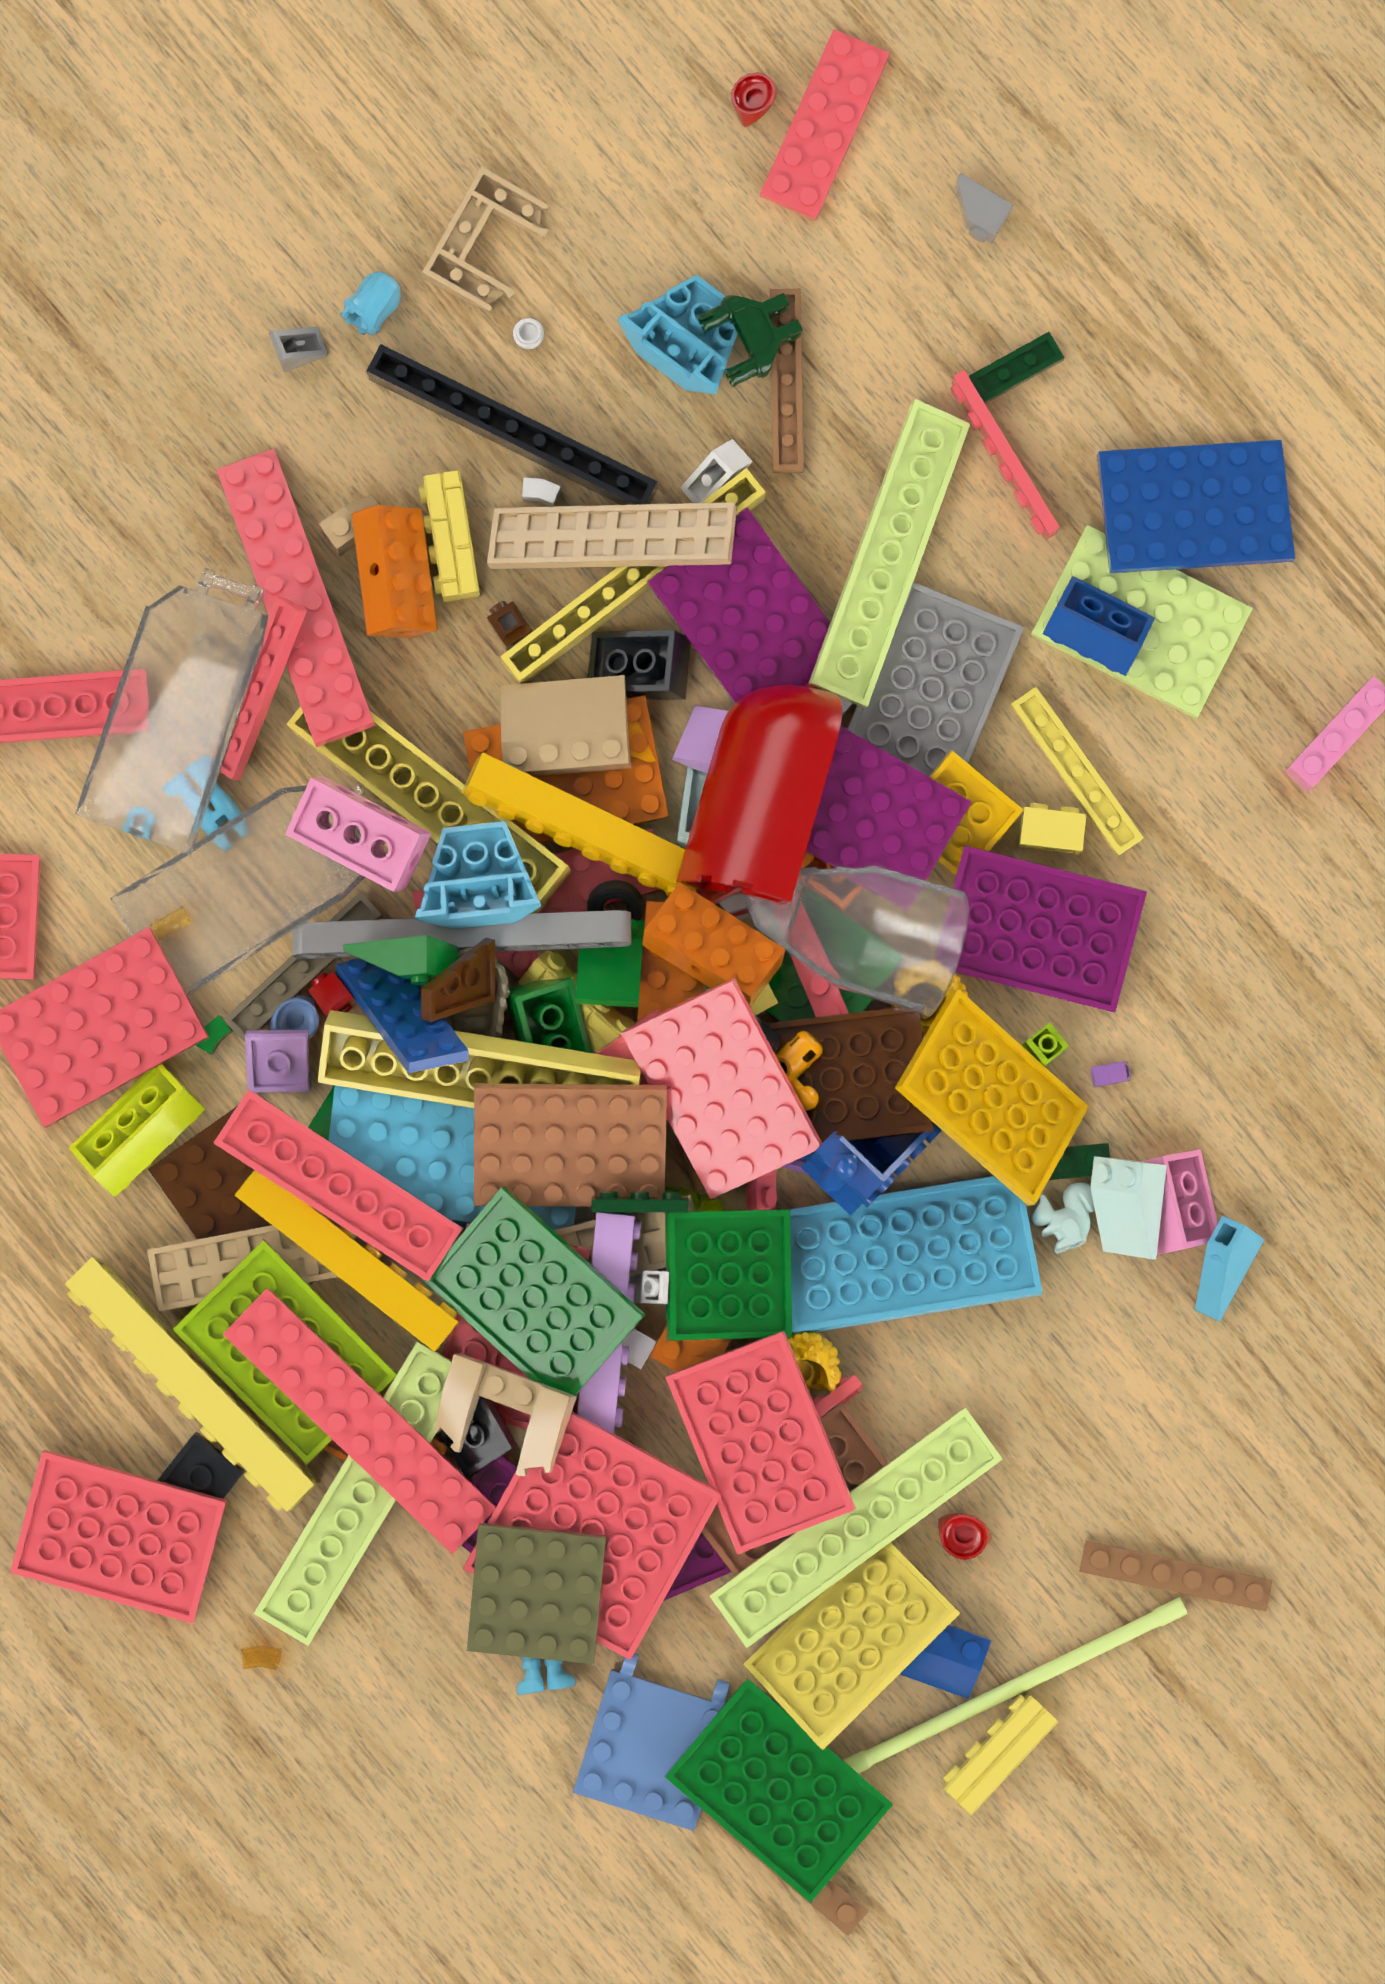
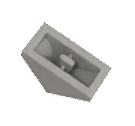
[269,327,328,372]

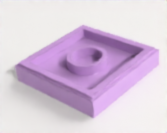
[245,1030,311,1093]

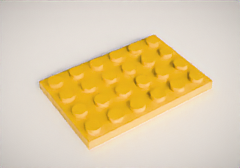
[895,989,1089,1206]

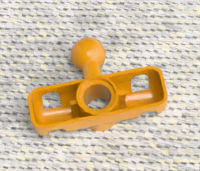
[776,1031,823,1111]

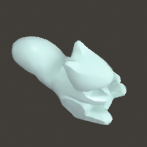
[1032,1182,1095,1254]

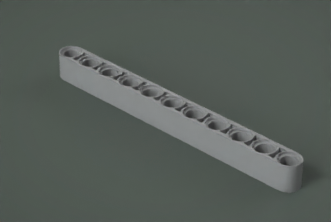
[292,910,631,959]

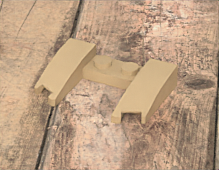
[420,166,548,312]
[434,1354,577,1476]

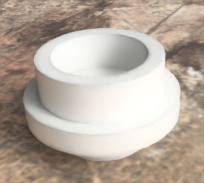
[513,318,544,349]

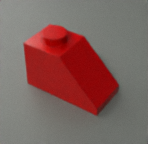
[308,972,358,1017]

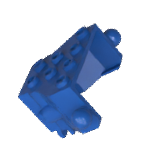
[801,1123,942,1216]

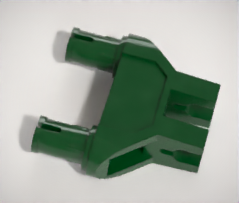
[697,293,803,387]

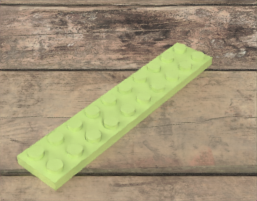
[808,399,971,708]
[254,1340,452,1646]
[709,1407,1003,1648]

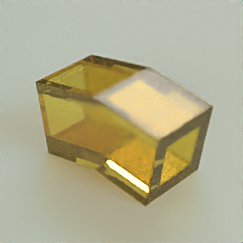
[241,1645,282,1670]

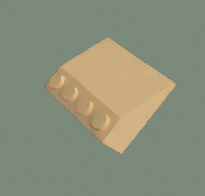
[500,675,632,777]

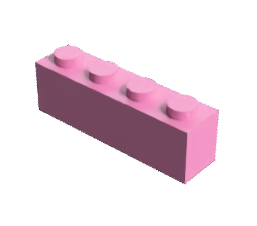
[1284,676,1385,792]

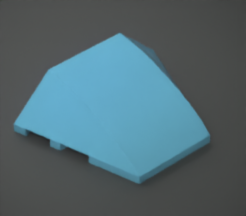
[617,275,738,394]
[415,821,541,929]

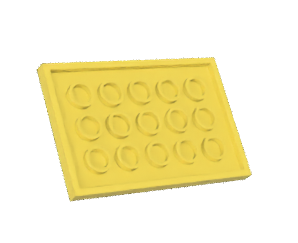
[743,1542,960,1750]

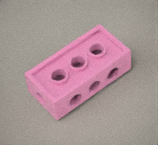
[285,776,432,892]

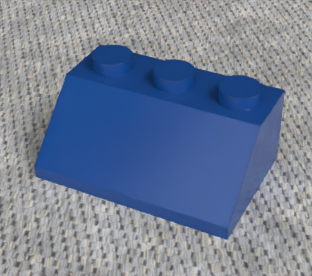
[1042,576,1155,676]
[899,1624,991,1699]

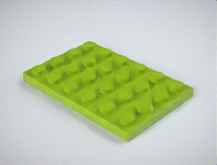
[172,1240,397,1465]

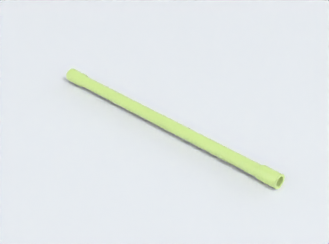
[843,1597,1188,1774]

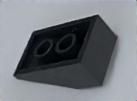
[588,630,691,700]

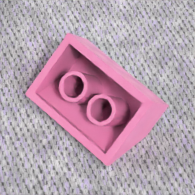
[1142,1149,1218,1255]

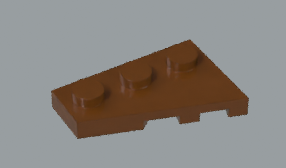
[421,937,495,1022]

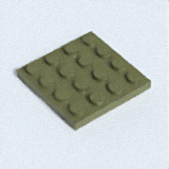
[467,1523,606,1664]

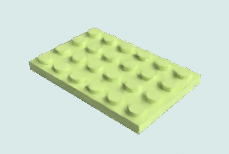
[1031,525,1253,719]

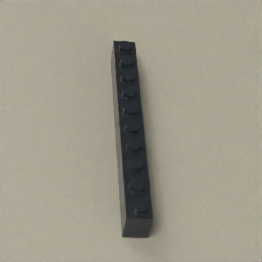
[366,344,658,505]

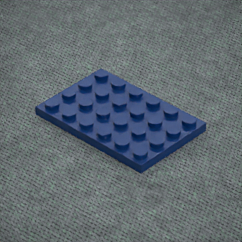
[1097,440,1295,574]

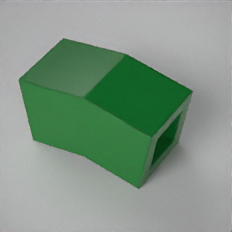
[196,1015,233,1055]

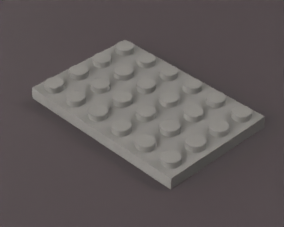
[848,582,1024,776]

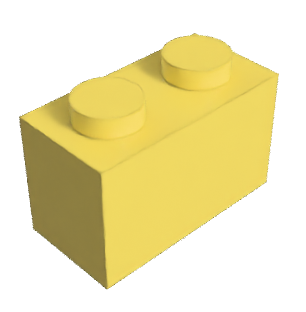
[1018,803,1087,855]

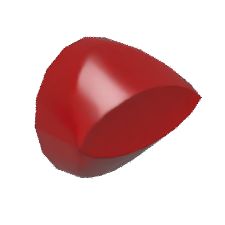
[731,72,777,127]
[938,1513,992,1560]

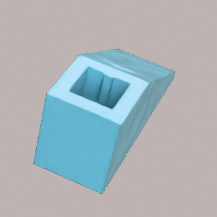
[1195,1215,1265,1322]

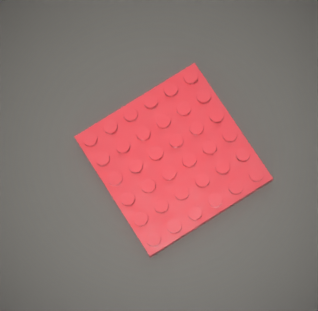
[463,1411,722,1660]

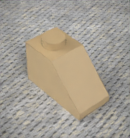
[319,495,379,556]

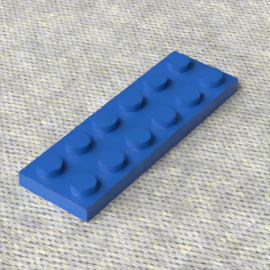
[336,958,468,1073]

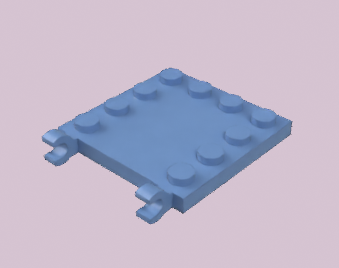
[573,1653,730,1831]

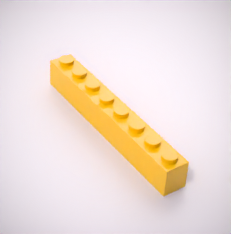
[461,752,697,897]
[234,1170,460,1352]

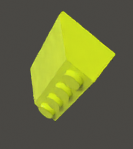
[69,1064,205,1197]

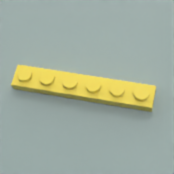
[1010,687,1144,857]

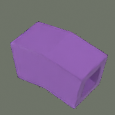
[1090,1061,1131,1088]

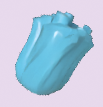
[340,271,401,335]

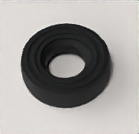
[587,880,643,921]

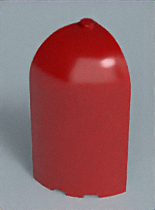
[676,683,842,905]

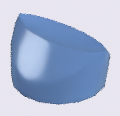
[270,996,319,1039]

